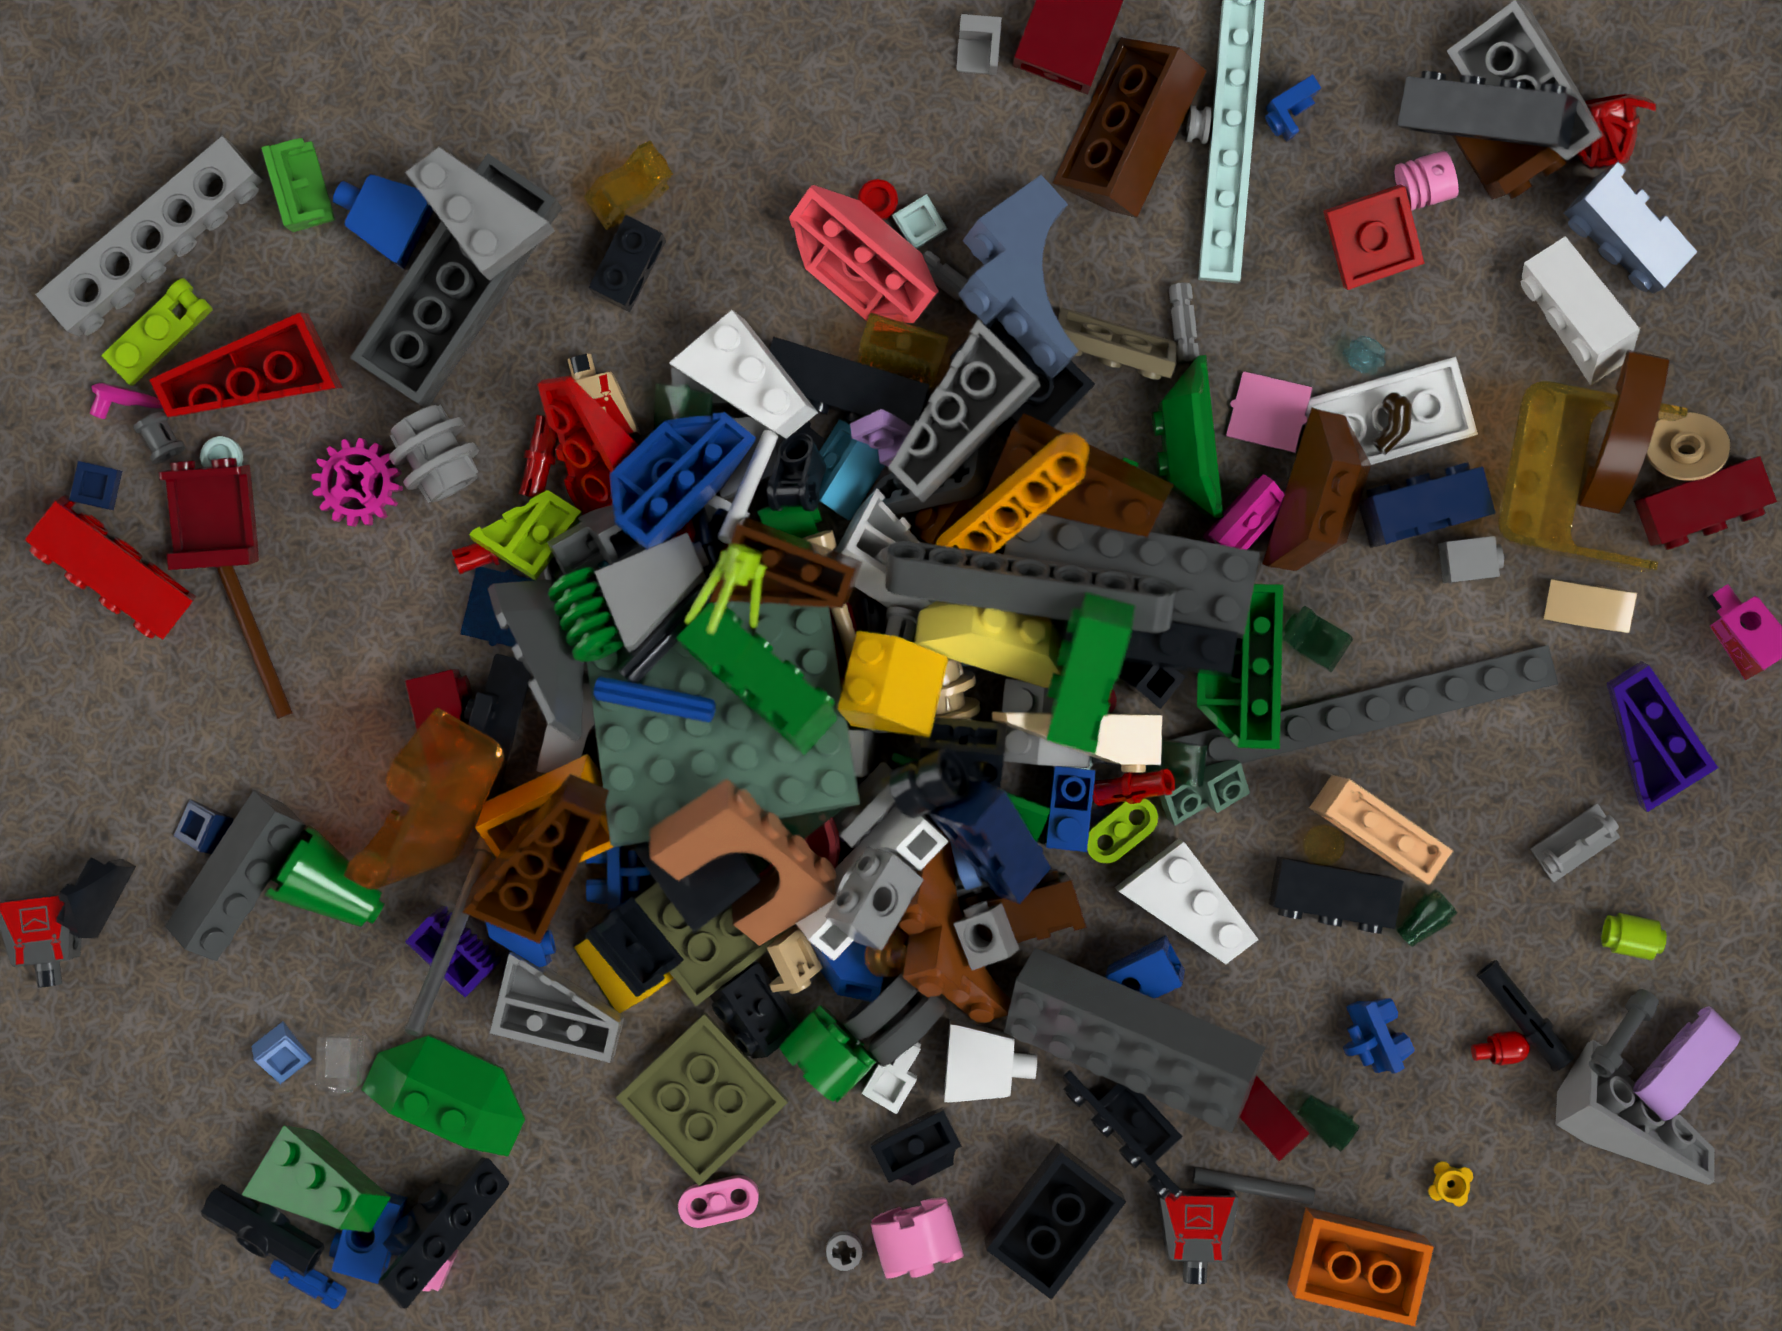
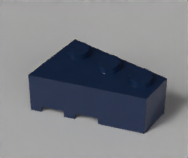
[1359,462,1496,548]
[928,780,1051,904]

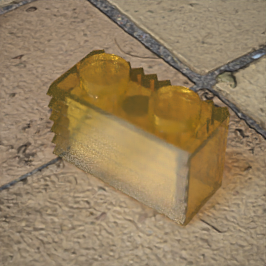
[857,312,949,387]

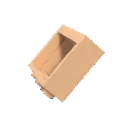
[1309,775,1453,885]

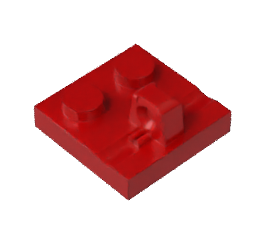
[1323,184,1425,290]

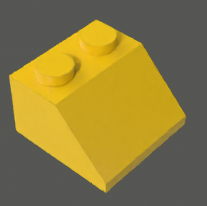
[837,631,948,737]

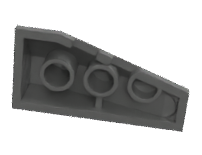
[488,579,584,742]

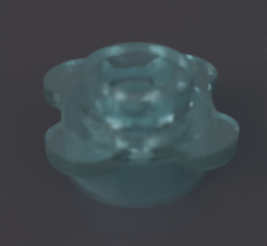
[1342,336,1386,375]

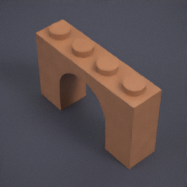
[650,779,836,946]

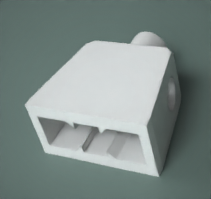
[944,1019,1037,1102]

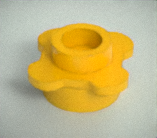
[1428,1161,1473,1207]

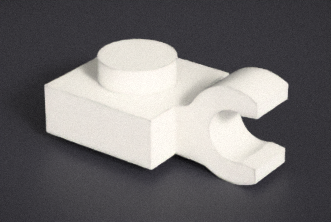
[861,1042,921,1114]

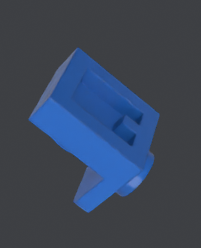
[1265,75,1321,142]

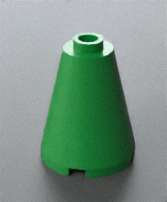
[264,825,385,927]

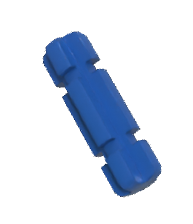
[269,1260,347,1309]

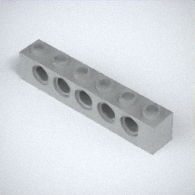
[35,136,263,337]

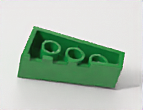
[676,602,838,756]

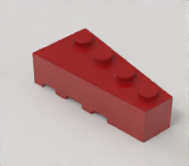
[149,312,343,417]
[25,494,196,640]

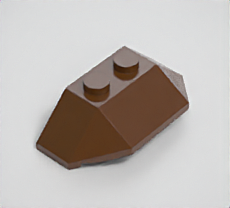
[1262,408,1371,571]

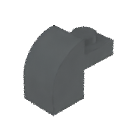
[547,506,650,575]

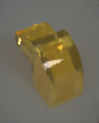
[584,140,673,230]

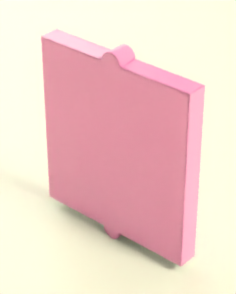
[1226,371,1313,453]

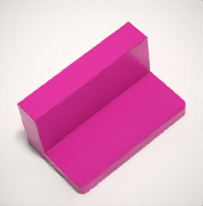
[1203,474,1285,550]

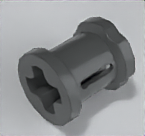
[133,411,186,464]

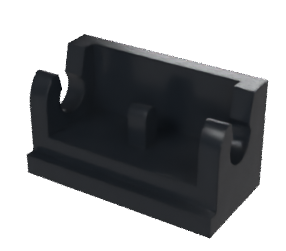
[584,897,684,998]

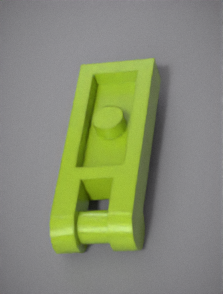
[101,278,213,386]

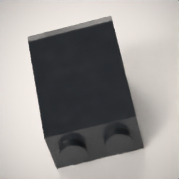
[633,841,760,933]

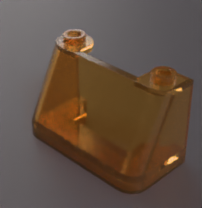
[344,708,504,889]

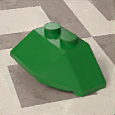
[1152,355,1224,521]
[1196,584,1284,749]
[361,1034,525,1157]

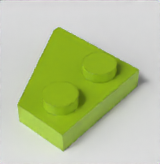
[469,490,582,581]

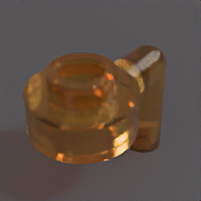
[865,925,909,977]

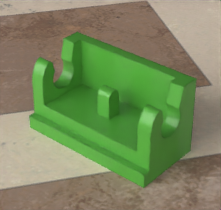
[261,138,335,232]

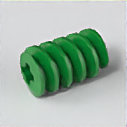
[548,567,624,662]

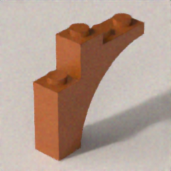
[897,828,1011,1023]

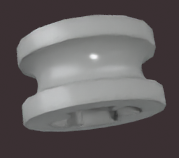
[1185,105,1211,144]
[826,1231,862,1271]

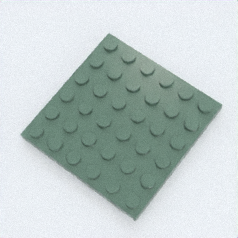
[587,582,860,847]

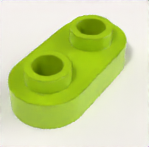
[1087,798,1158,864]

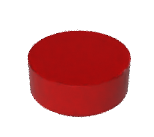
[858,179,898,221]

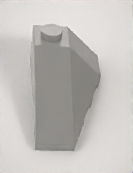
[1447,0,1603,160]

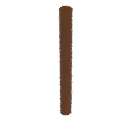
[217,566,292,719]

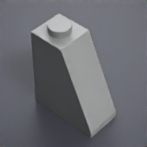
[595,533,709,654]

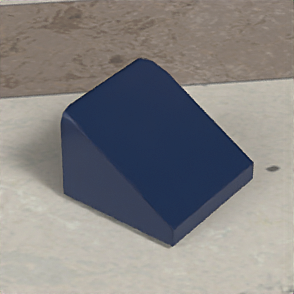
[174,800,234,854]

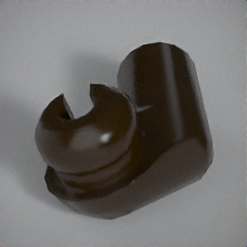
[1371,392,1412,455]

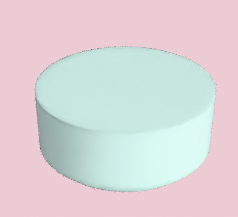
[200,436,243,468]

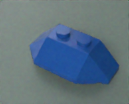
[610,412,756,549]

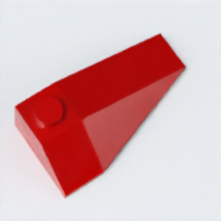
[537,376,639,515]

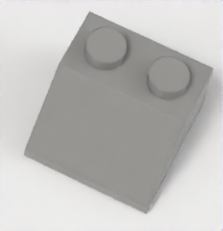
[1002,679,1090,768]

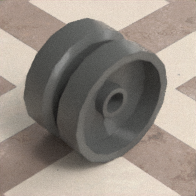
[843,964,947,1067]

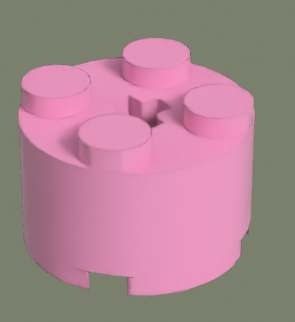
[870,1198,964,1278]

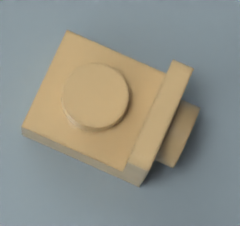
[767,926,823,994]

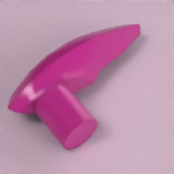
[90,383,163,419]

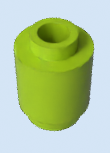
[1601,913,1667,960]

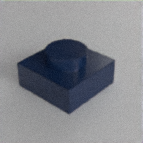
[69,461,123,510]

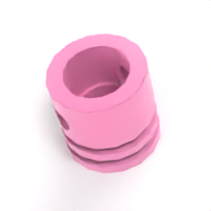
[1394,150,1459,211]

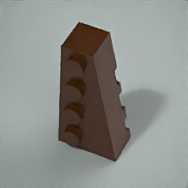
[982,413,1173,537]
[463,774,609,944]

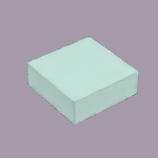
[892,194,948,249]

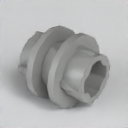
[389,405,479,503]

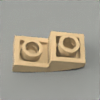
[1544,579,1638,633]

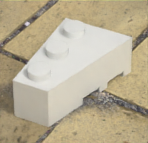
[1521,236,1640,385]

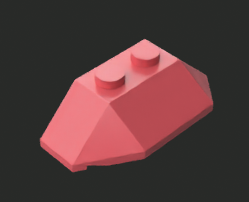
[789,185,939,323]

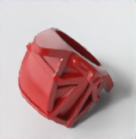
[1577,93,1656,170]

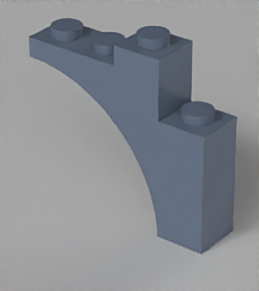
[958,175,1079,378]

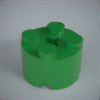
[779,1005,877,1103]

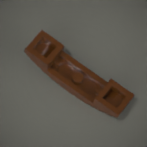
[1579,350,1669,514]

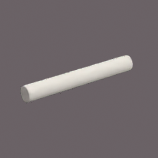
[718,430,778,544]

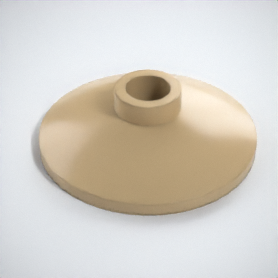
[1646,412,1730,481]

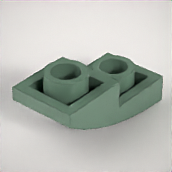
[1159,759,1250,826]

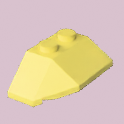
[914,601,1063,689]

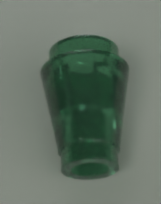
[1396,889,1458,947]
[1297,1094,1360,1152]

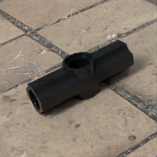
[201,1183,324,1277]

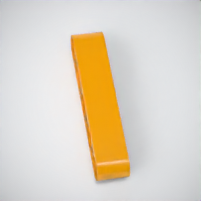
[935,433,1089,553]

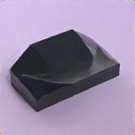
[871,1107,962,1185]

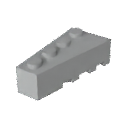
[888,320,1040,503]

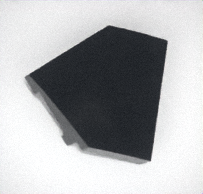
[56,857,136,938]

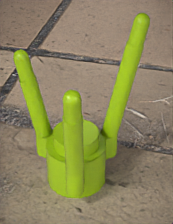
[685,543,767,634]

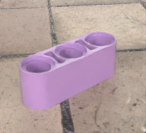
[1633,1006,1741,1121]

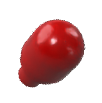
[1471,1031,1530,1066]

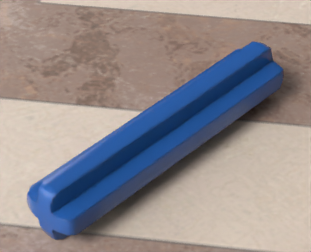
[593,677,716,722]

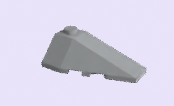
[1555,1040,1715,1185]

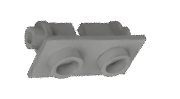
[1530,804,1620,883]

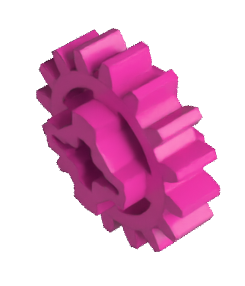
[311,438,403,527]

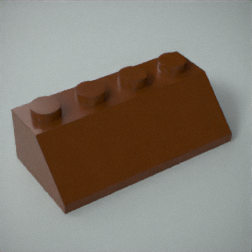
[1053,37,1206,218]

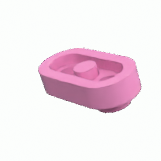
[678,1175,759,1228]

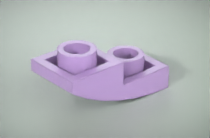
[850,409,912,467]

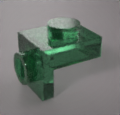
[1283,606,1353,673]

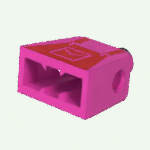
[1707,584,1782,680]

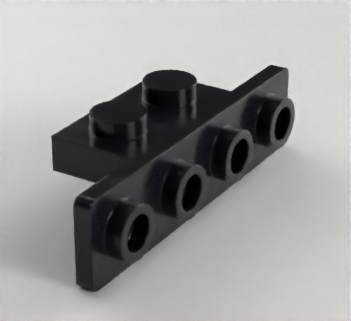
[453,654,532,816]
[1063,1070,1183,1202]
[378,1157,509,1309]

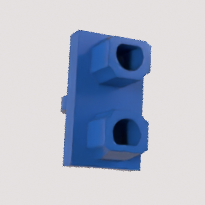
[586,845,651,909]
[1343,998,1415,1074]

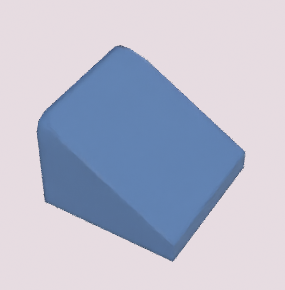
[251,1022,312,1084]

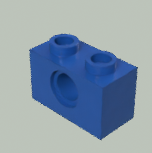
[329,1191,408,1284]

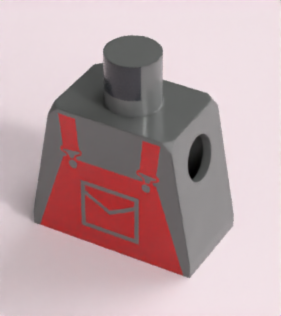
[0,894,81,988]
[1157,1188,1238,1284]

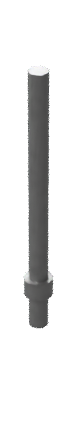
[405,835,496,1037]

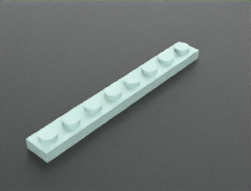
[1198,0,1265,283]

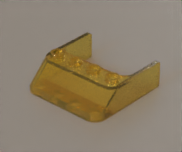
[1498,381,1688,572]

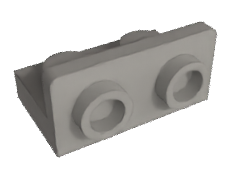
[831,762,896,848]

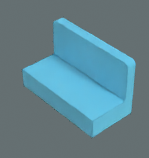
[819,419,885,520]

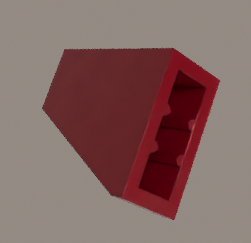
[1239,1075,1310,1162]

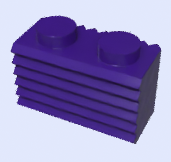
[405,906,501,998]

